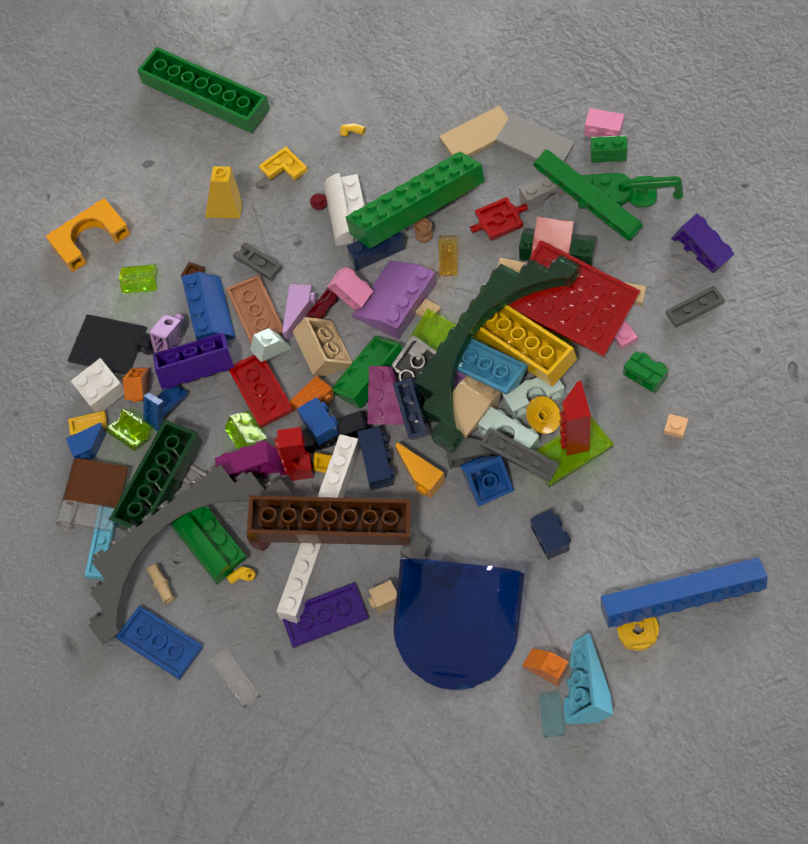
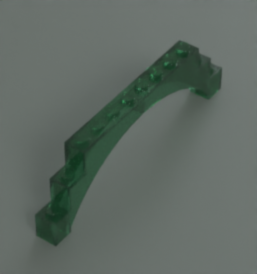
[415,255,580,454]

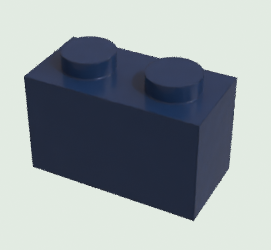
[530,509,571,560]

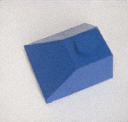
[459,455,514,507]

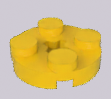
[617,617,659,651]

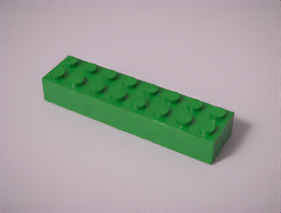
[137,47,270,133]
[345,151,485,249]

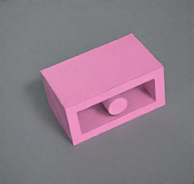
[584,108,624,137]
[327,267,373,310]

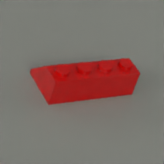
[559,381,591,456]

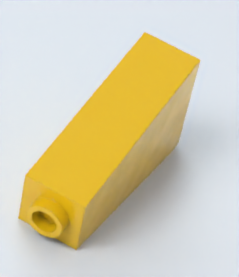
[205,166,243,219]

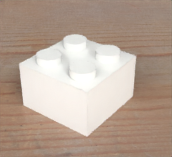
[71,358,124,412]

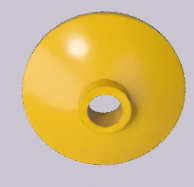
[526,396,560,434]

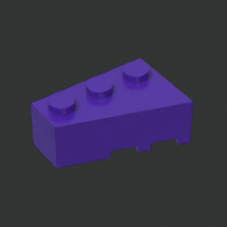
[671,213,735,273]

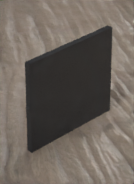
[67,314,148,374]

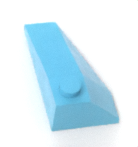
[563,633,613,725]

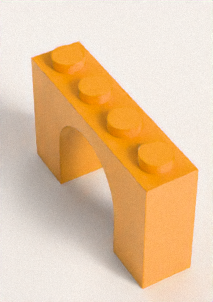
[45,198,131,273]

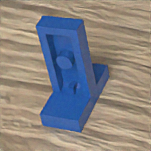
[143,385,188,431]

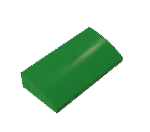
[331,336,403,409]

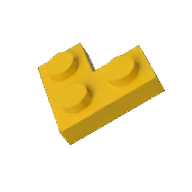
[259,146,308,181]

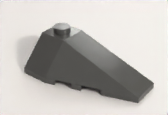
[391,335,444,384]

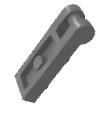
[233,242,283,281]

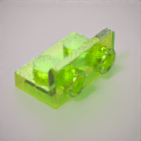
[119,264,158,293]

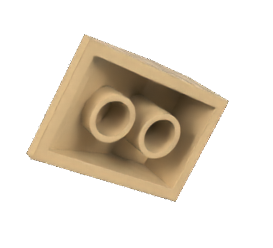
[435,376,502,438]

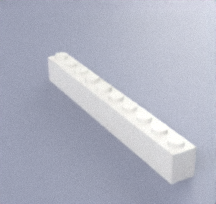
[277,435,361,623]

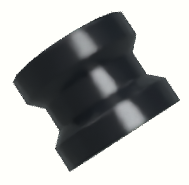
[135,333,153,355]

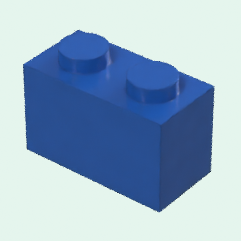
[297,397,339,445]

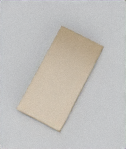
[439,106,509,157]

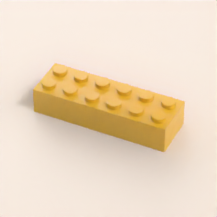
[464,293,577,387]

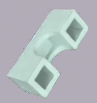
[502,377,564,419]
[478,407,540,451]

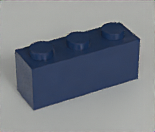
[347,232,405,271]
[393,378,431,440]
[357,426,396,490]

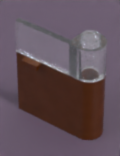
[56,458,129,531]

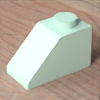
[250,328,291,362]

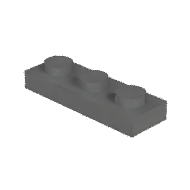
[666,286,725,328]

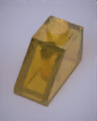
[438,235,458,276]

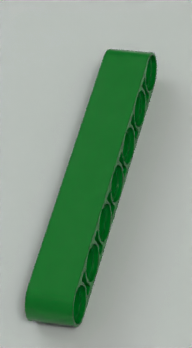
[533,149,643,241]

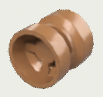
[414,218,433,243]

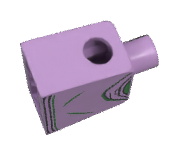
[149,314,185,353]

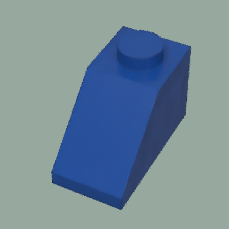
[66,423,106,460]

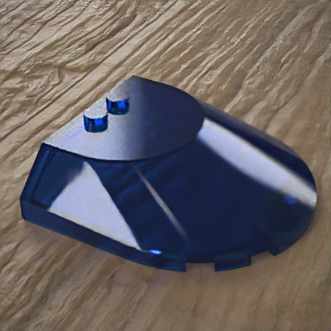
[393,558,525,690]

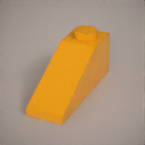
[395,442,445,498]

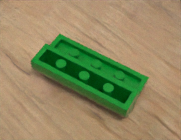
[171,506,247,585]

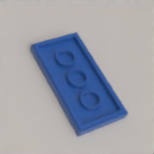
[115,605,204,681]

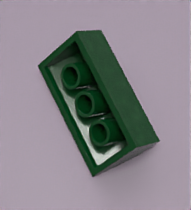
[519,228,597,266]

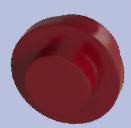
[310,193,327,211]

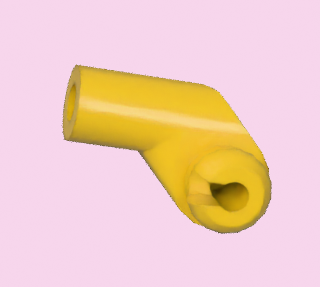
[339,123,366,137]
[226,567,256,585]

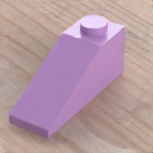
[282,284,316,341]

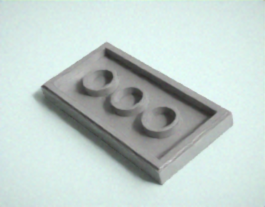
[495,114,575,161]

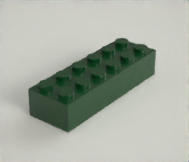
[109,420,203,531]

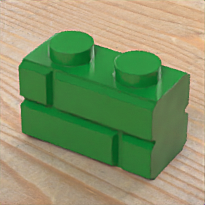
[590,135,627,163]
[623,351,669,393]

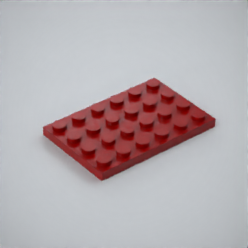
[505,240,641,358]

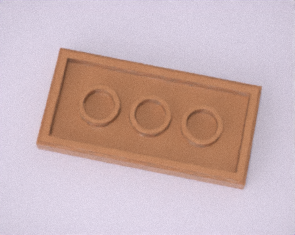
[226,275,283,344]

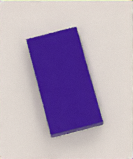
[283,582,369,648]

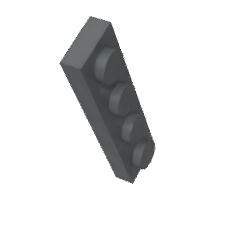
[480,428,559,483]

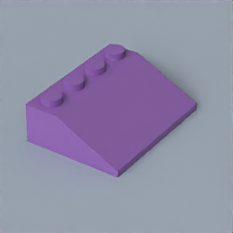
[352,260,437,340]

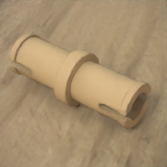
[147,564,175,604]

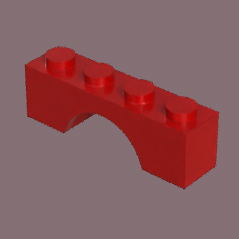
[274,427,314,481]

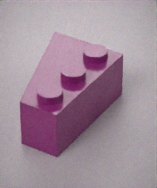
[368,366,404,425]
[215,441,285,483]

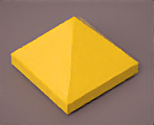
[313,452,332,473]

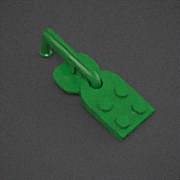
[578,173,683,209]

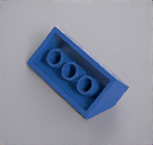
[181,272,235,340]

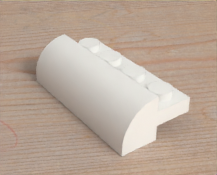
[324,173,364,246]

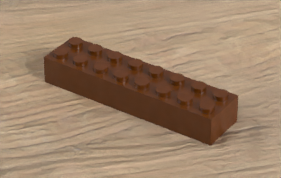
[247,495,411,546]

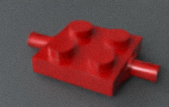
[469,197,528,241]

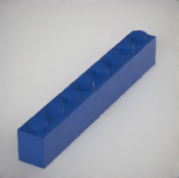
[601,557,768,628]

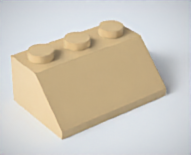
[293,317,352,376]

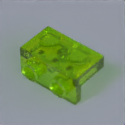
[106,408,151,451]
[225,411,267,450]

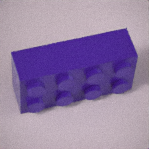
[153,332,234,389]

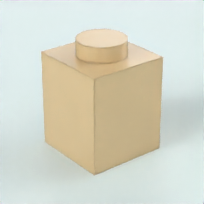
[367,580,401,614]

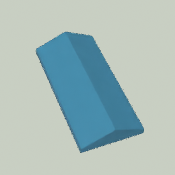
[443,335,528,395]

